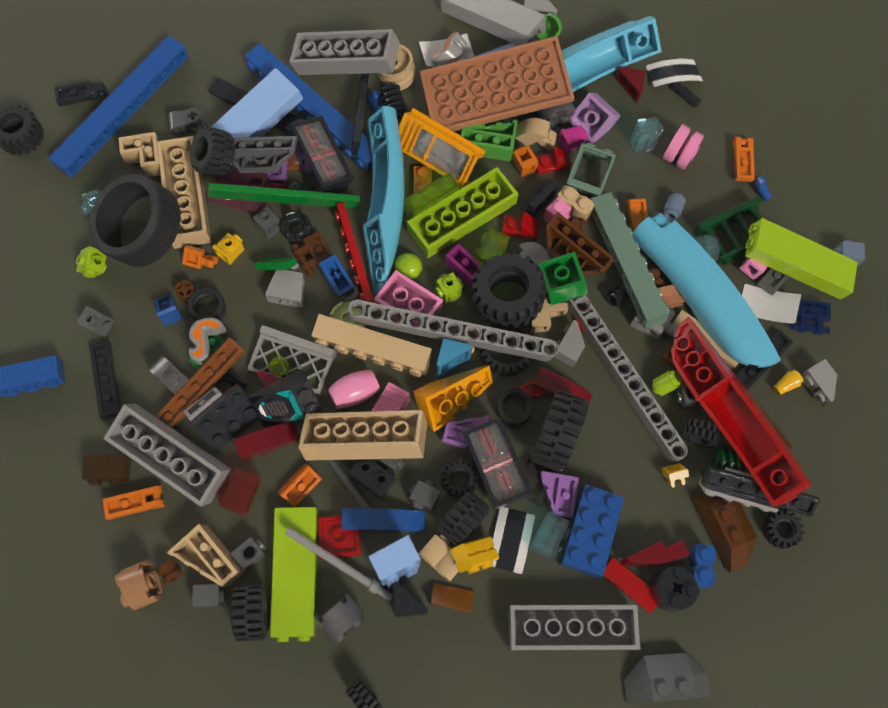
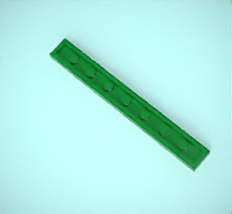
[208,183,360,209]

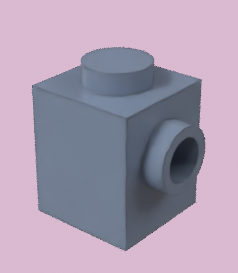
[834,240,865,267]

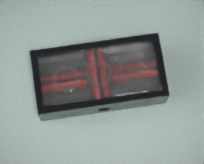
[285,116,354,193]
[462,417,533,511]

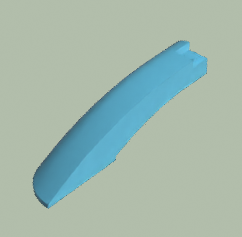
[561,16,662,92]
[363,106,405,297]
[633,213,781,368]

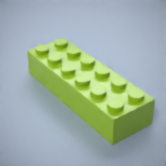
[407,167,518,259]

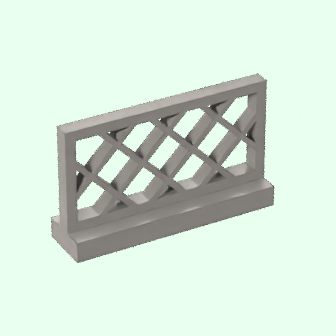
[247,325,337,395]

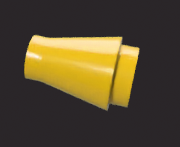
[773,370,804,396]

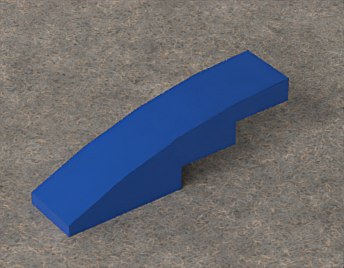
[342,508,425,532]

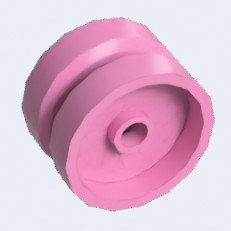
[662,124,705,171]

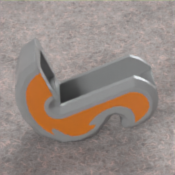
[430,32,467,67]
[189,317,227,366]

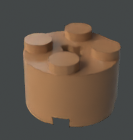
[115,560,163,610]

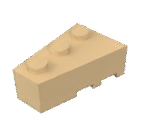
[167,524,245,587]

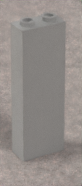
[441,0,546,46]

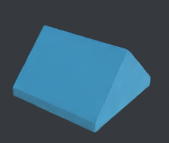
[436,338,472,378]

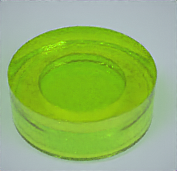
[269,356,290,376]

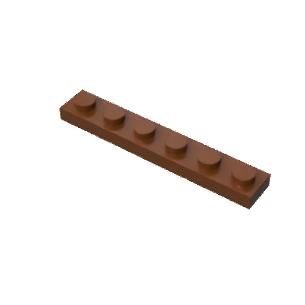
[155,337,245,429]

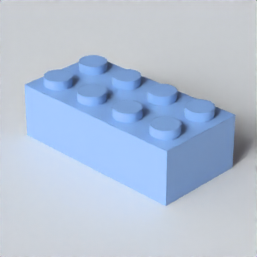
[369,535,421,588]

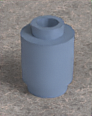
[663,193,686,221]

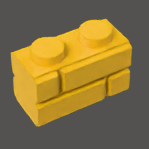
[451,536,499,575]

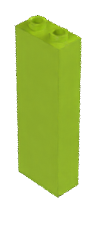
[745,218,858,300]
[270,507,318,642]

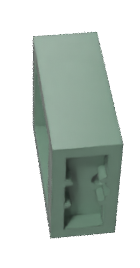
[566,143,616,197]

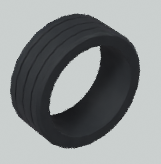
[90,174,181,267]

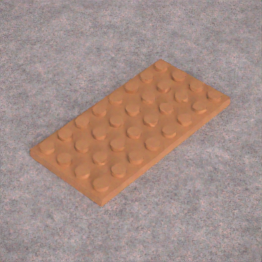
[420,36,574,131]

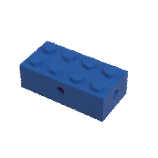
[559,484,624,578]

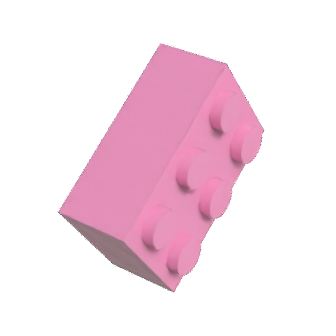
[374,270,443,337]

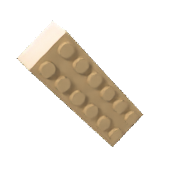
[157,136,212,249]
[311,314,433,378]
[298,410,427,460]

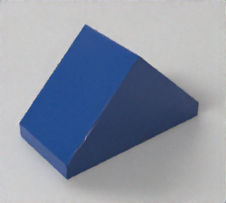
[319,254,355,296]
[154,293,183,326]

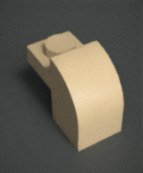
[515,118,557,150]
[529,297,568,333]

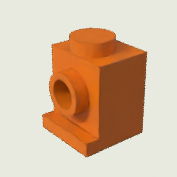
[511,145,538,177]

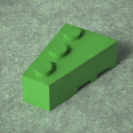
[461,120,518,162]

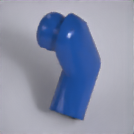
[367,90,381,113]
[753,176,772,201]

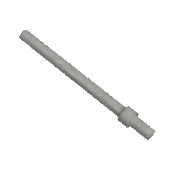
[285,527,394,601]

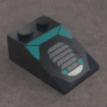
[248,369,322,426]

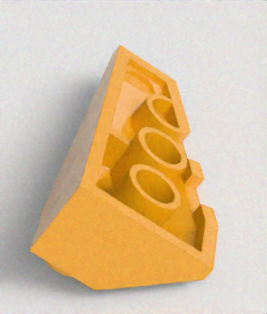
[413,365,493,432]

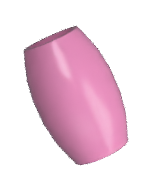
[328,370,380,409]

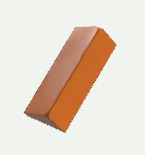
[277,463,322,508]

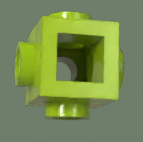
[76,246,107,278]
[435,272,463,304]

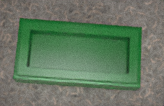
[254,258,296,270]

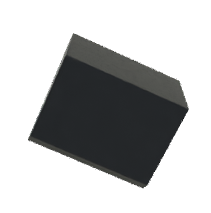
[393,582,429,619]

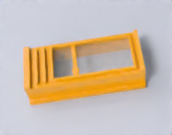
[399,108,486,188]

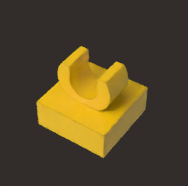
[661,463,689,488]

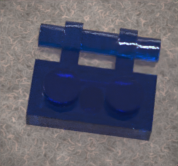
[790,299,831,335]

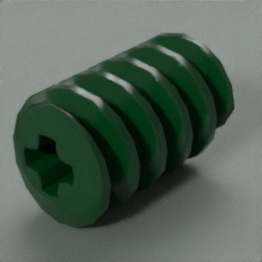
[711,447,751,474]

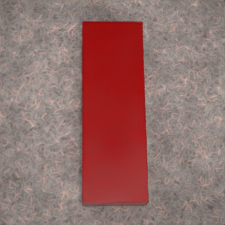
[603,557,657,614]

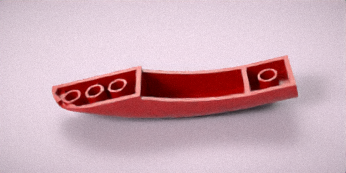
[671,317,813,507]

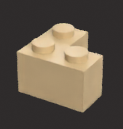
[119,132,161,177]

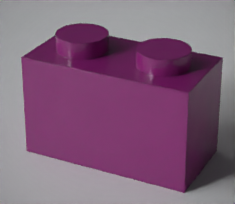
[445,244,482,289]

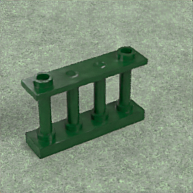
[693,196,763,266]

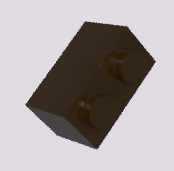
[81,454,131,486]

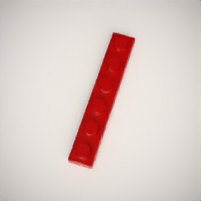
[335,202,374,303]

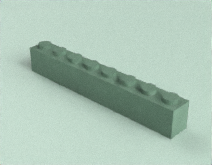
[590,192,670,329]

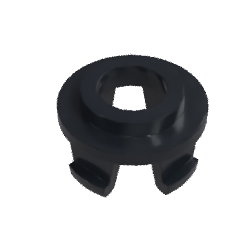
[280,210,312,243]

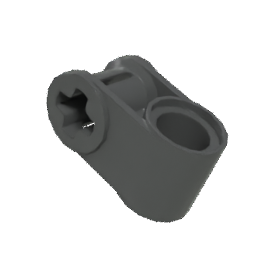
[168,108,205,135]

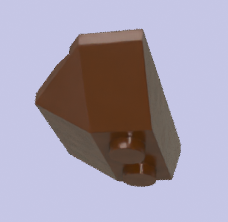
[546,212,615,276]
[692,492,757,573]

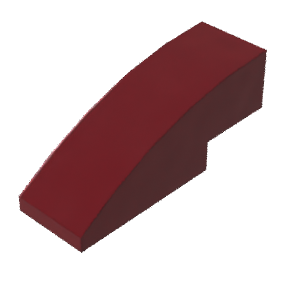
[533,367,592,403]
[234,421,300,461]
[621,540,690,567]

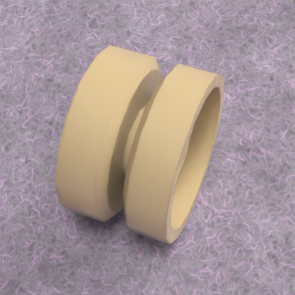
[378,45,416,90]

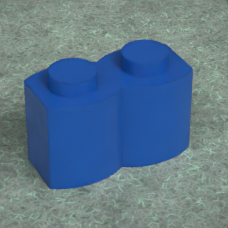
[688,544,716,590]

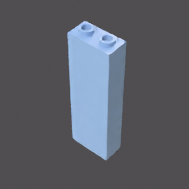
[212,68,303,166]

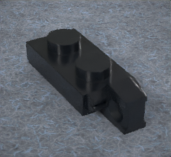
[55,81,108,107]

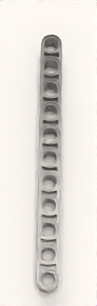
[564,295,688,463]
[348,300,559,361]

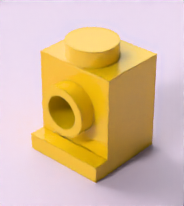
[212,233,245,265]

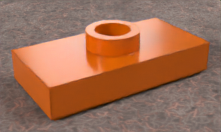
[626,199,648,233]

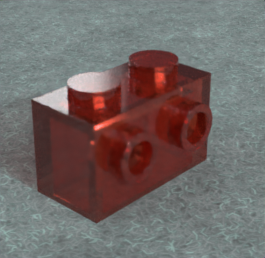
[219,467,262,517]

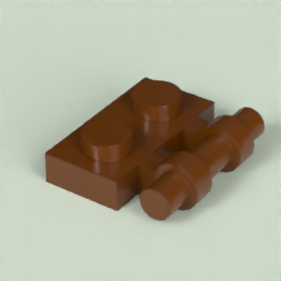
[292,231,333,277]

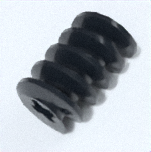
[380,83,407,124]

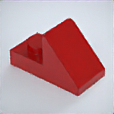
[535,146,572,175]
[502,212,540,240]

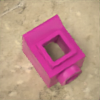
[558,125,588,152]

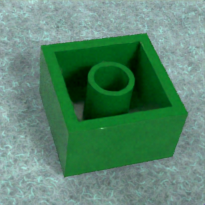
[538,252,588,306]

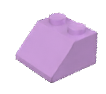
[570,93,621,143]

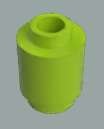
[652,370,682,396]

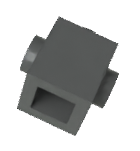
[77,306,115,337]
[408,480,440,512]

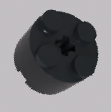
[651,567,700,612]

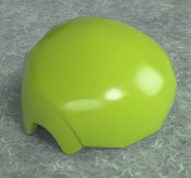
[394,252,423,280]

